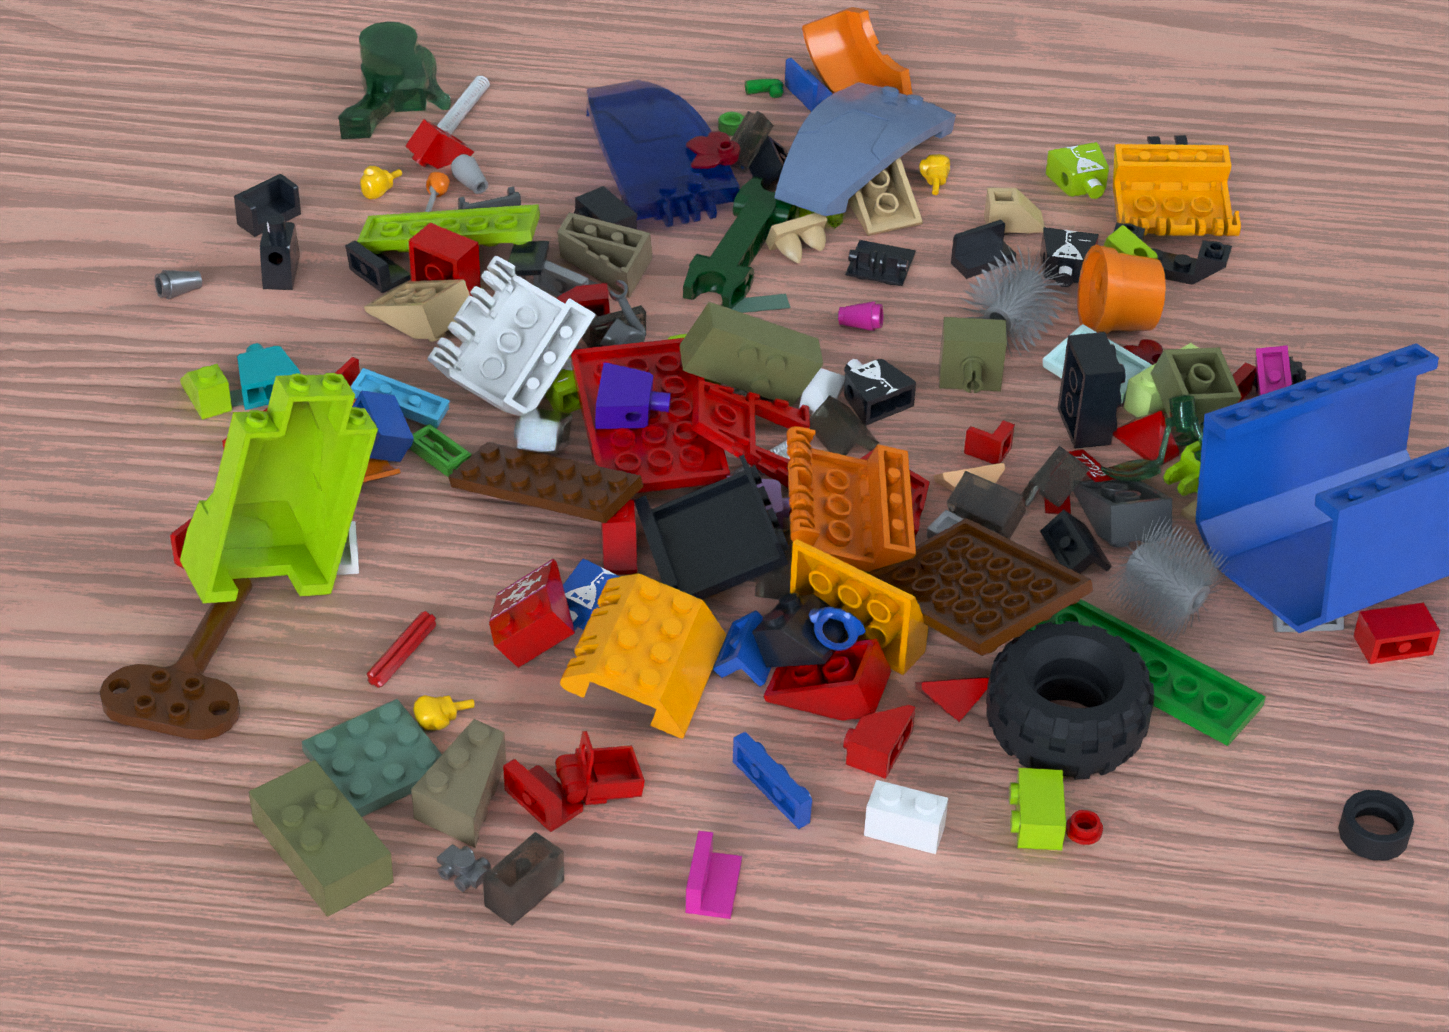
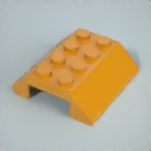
[1113,144,1241,236]
[560,573,727,739]

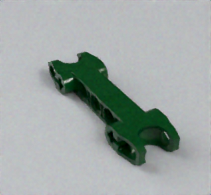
[683,176,798,309]

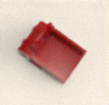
[555,731,645,805]

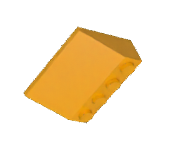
[790,539,928,676]

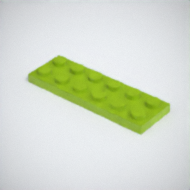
[357,204,540,254]

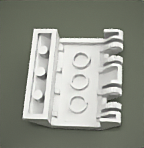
[427,256,596,419]

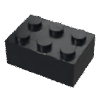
[1057,332,1126,449]

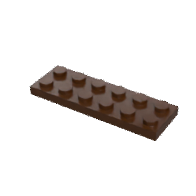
[448,442,643,523]

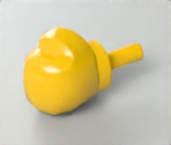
[919,154,950,195]
[360,166,402,199]
[413,695,475,730]

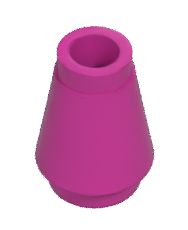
[838,301,884,331]

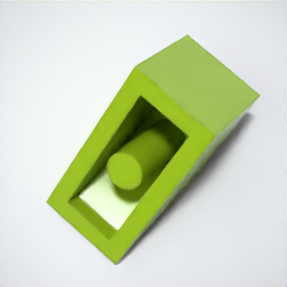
[180,364,232,420]

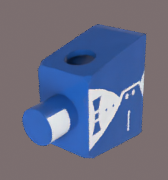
[563,558,620,630]

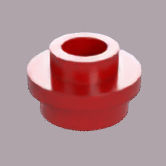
[1066,810,1103,845]

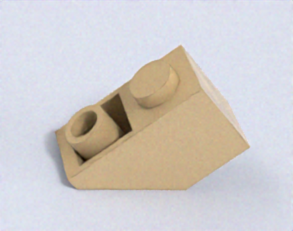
[984,188,1045,234]

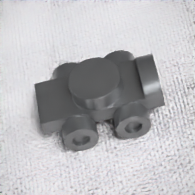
[437,844,491,892]

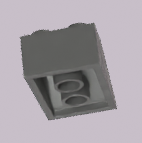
[1072,475,1172,547]

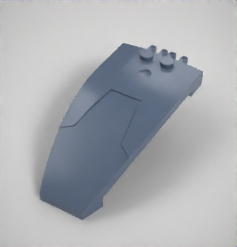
[775,82,956,216]

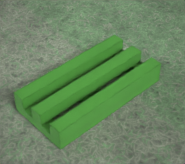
[410,424,472,477]

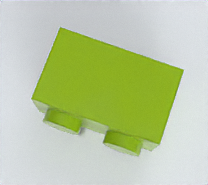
[1009,768,1066,850]

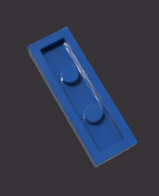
[732,732,812,829]

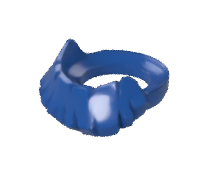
[809,607,866,651]

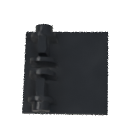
[845,240,916,286]

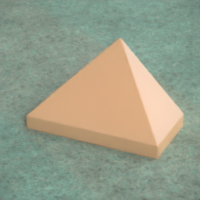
[934,463,1005,506]

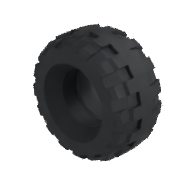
[986,621,1154,780]

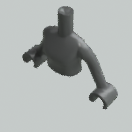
[575,280,646,349]

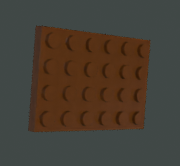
[868,518,1094,656]

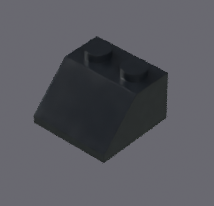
[752,593,848,667]

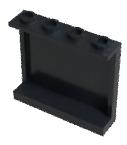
[634,455,790,600]

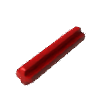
[367,611,436,688]

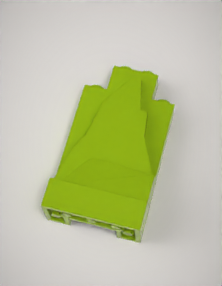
[180,373,378,604]

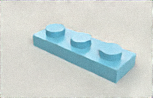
[351,368,450,429]

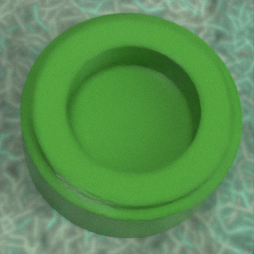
[718,112,746,136]

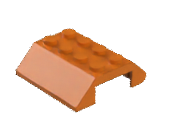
[786,426,916,571]

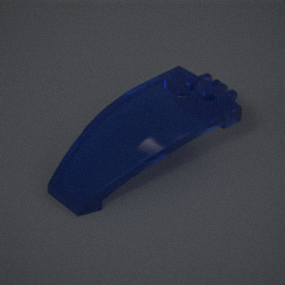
[586,80,740,227]

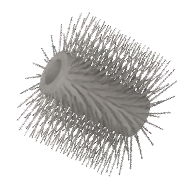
[960,245,1069,357]
[1107,517,1229,641]

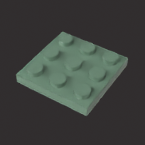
[302,699,442,817]

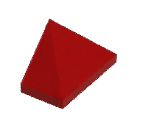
[1113,411,1180,468]
[915,677,989,722]

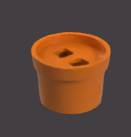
[1077,245,1166,334]

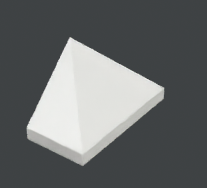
[799,368,845,419]

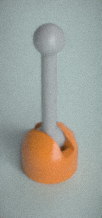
[425,172,450,212]

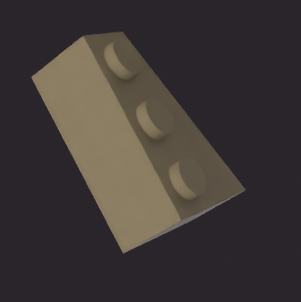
[557,212,652,298]
[411,719,506,848]

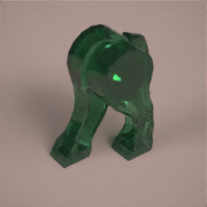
[338,21,451,140]

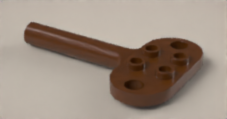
[100,578,252,740]

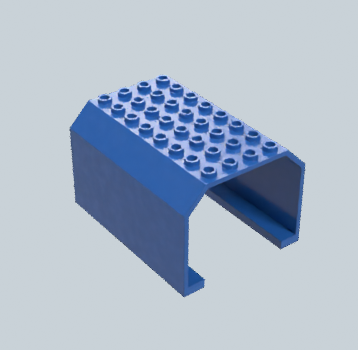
[1195,343,1449,633]

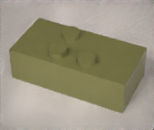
[679,302,823,406]
[249,760,394,917]

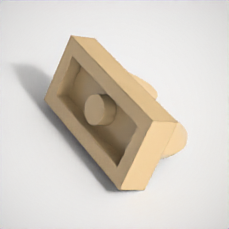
[765,213,827,264]

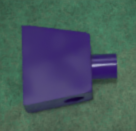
[595,363,671,429]

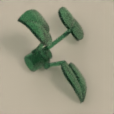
[1101,395,1204,481]

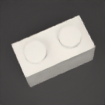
[864,780,948,854]

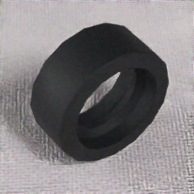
[1338,790,1414,861]

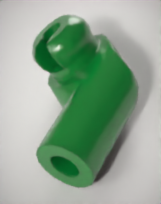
[745,79,784,98]

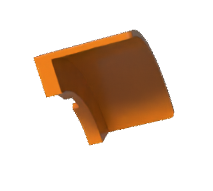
[802,7,912,95]

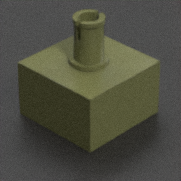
[939,317,1007,393]
[1150,347,1241,424]

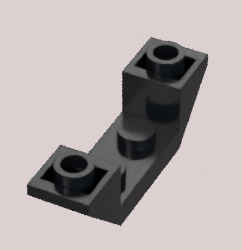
[1113,222,1232,285]

